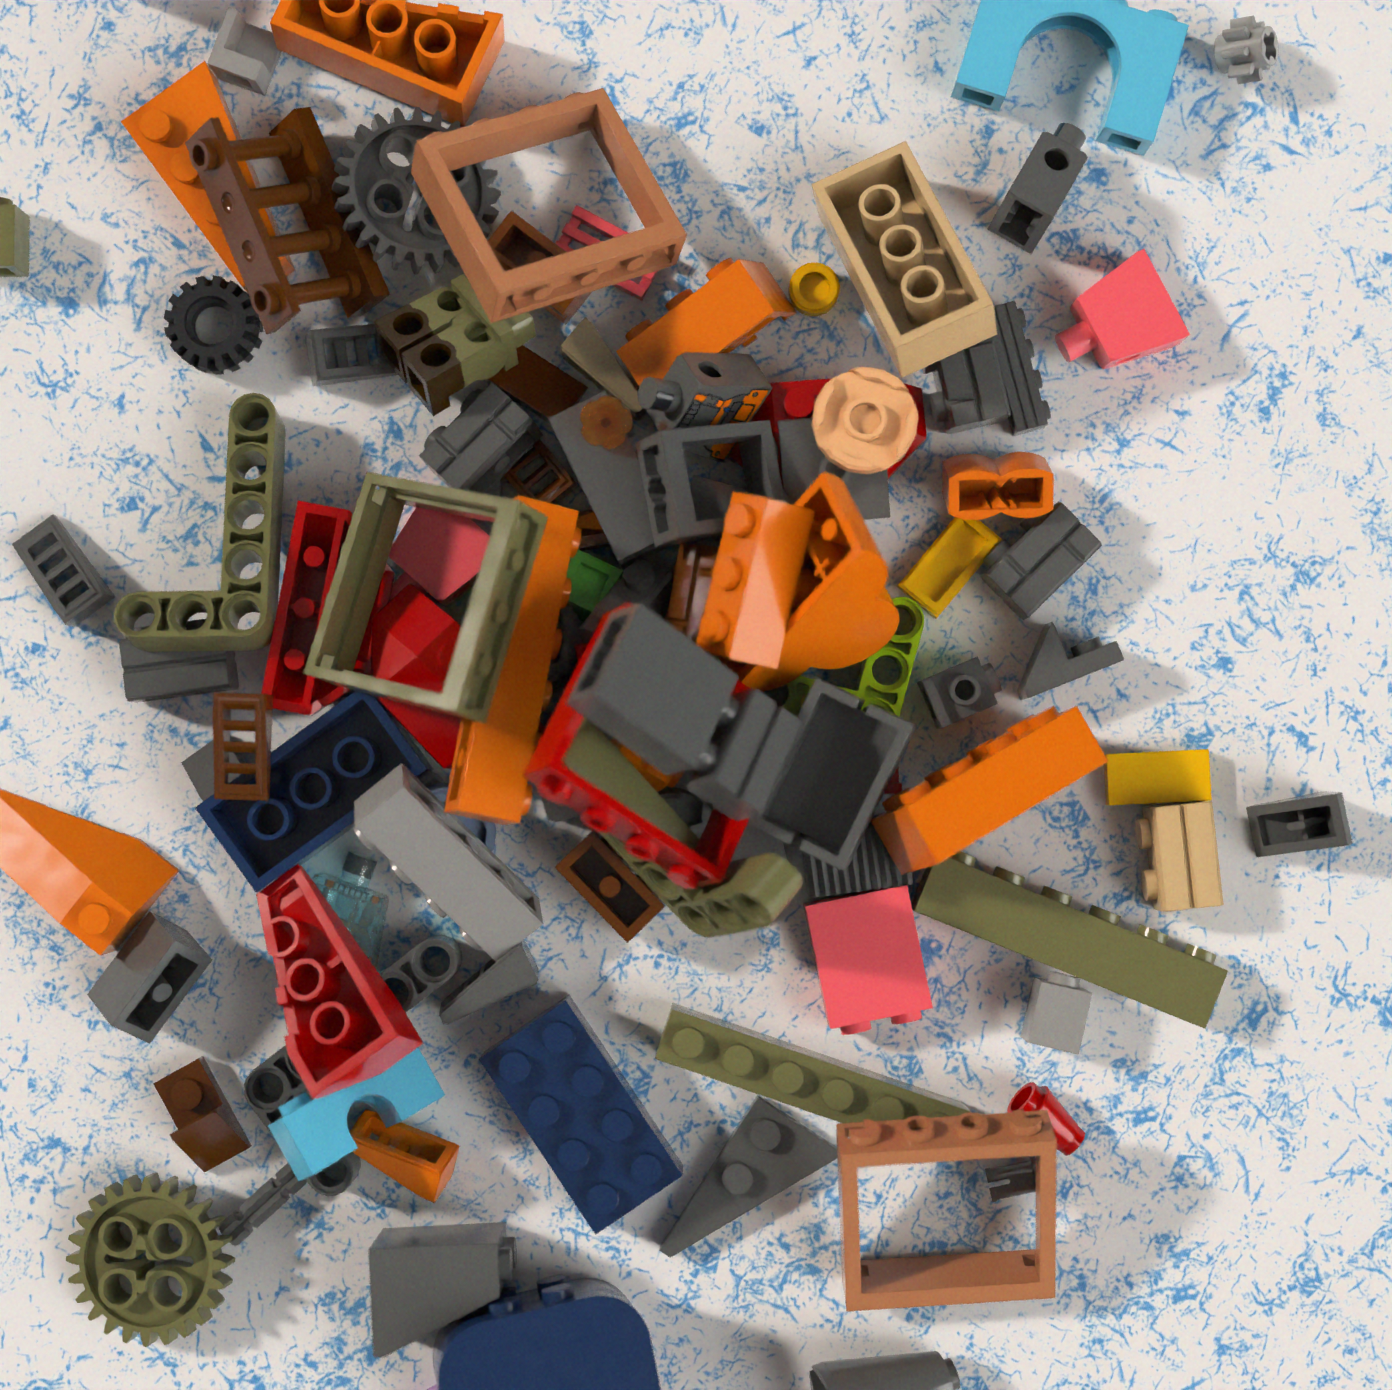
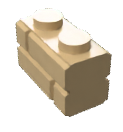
[1135,801,1224,912]

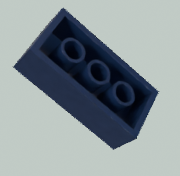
[195,691,434,893]
[479,995,683,1235]

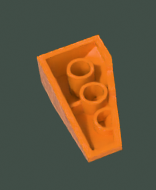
[0,788,180,956]

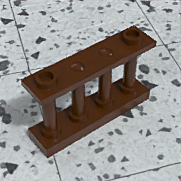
[185,107,390,334]

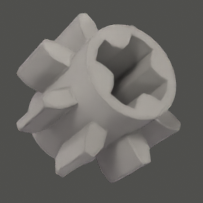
[1214,15,1278,84]

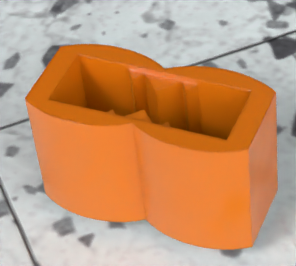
[942,452,1054,520]

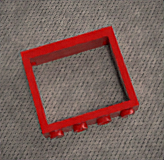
[523,602,751,889]

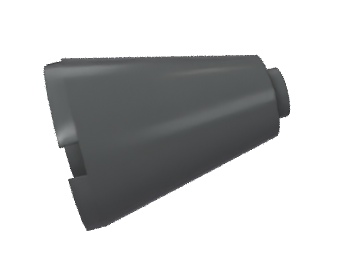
[809,1351,960,1390]

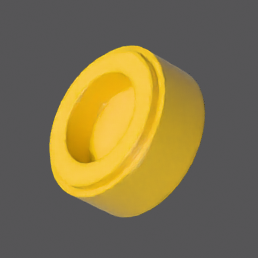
[788,262,840,317]

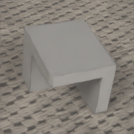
[207,8,282,96]

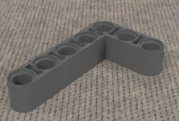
[244,935,463,1196]

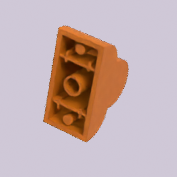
[719,472,899,692]

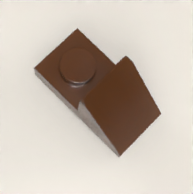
[153,1056,252,1173]

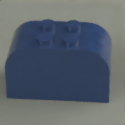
[433,1275,661,1390]

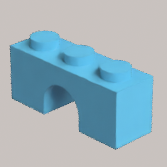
[268,1047,445,1181]

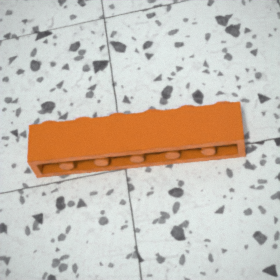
[443,495,581,825]

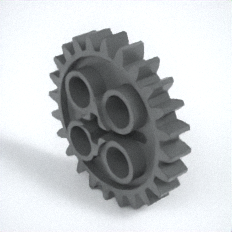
[332,107,501,275]

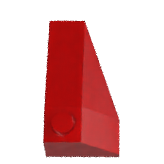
[256,864,423,1099]

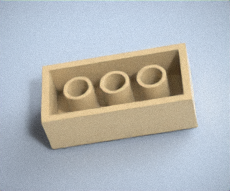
[811,141,997,378]

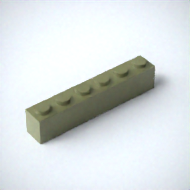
[911,851,1228,1029]
[655,1003,970,1123]

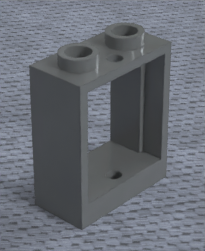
[635,420,788,547]

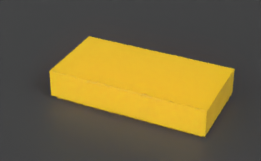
[896,517,1003,619]
[1104,749,1212,805]

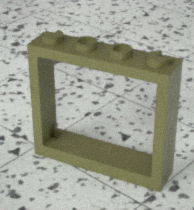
[303,472,548,724]

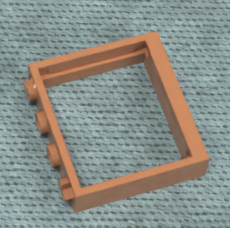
[411,88,687,323]
[836,1109,1057,1312]

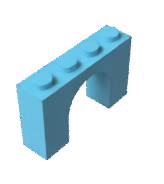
[951,0,1189,156]

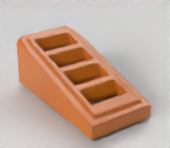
[349,1109,460,1203]

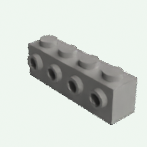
[354,763,543,961]

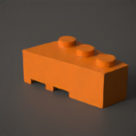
[616,257,797,386]

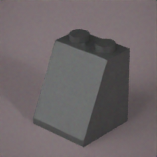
[368,1222,517,1358]

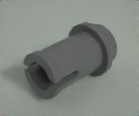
[985,1156,1036,1202]

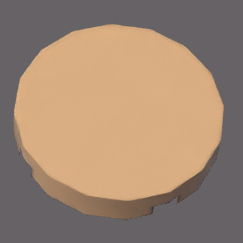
[811,366,918,474]

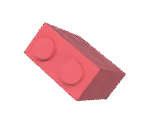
[803,885,933,1035]

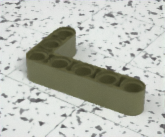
[114,393,286,652]
[561,717,802,938]

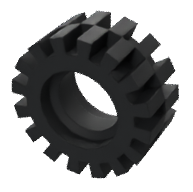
[164,275,264,374]

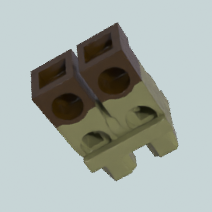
[374,274,536,416]

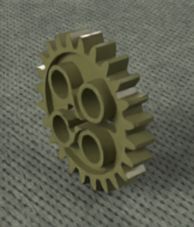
[66,1173,235,1347]

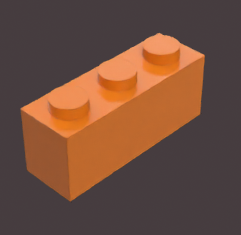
[696,491,815,669]

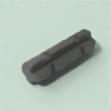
[219,1163,307,1246]

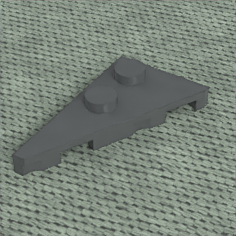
[659,1095,837,1258]

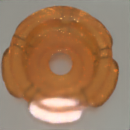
[580,396,632,449]

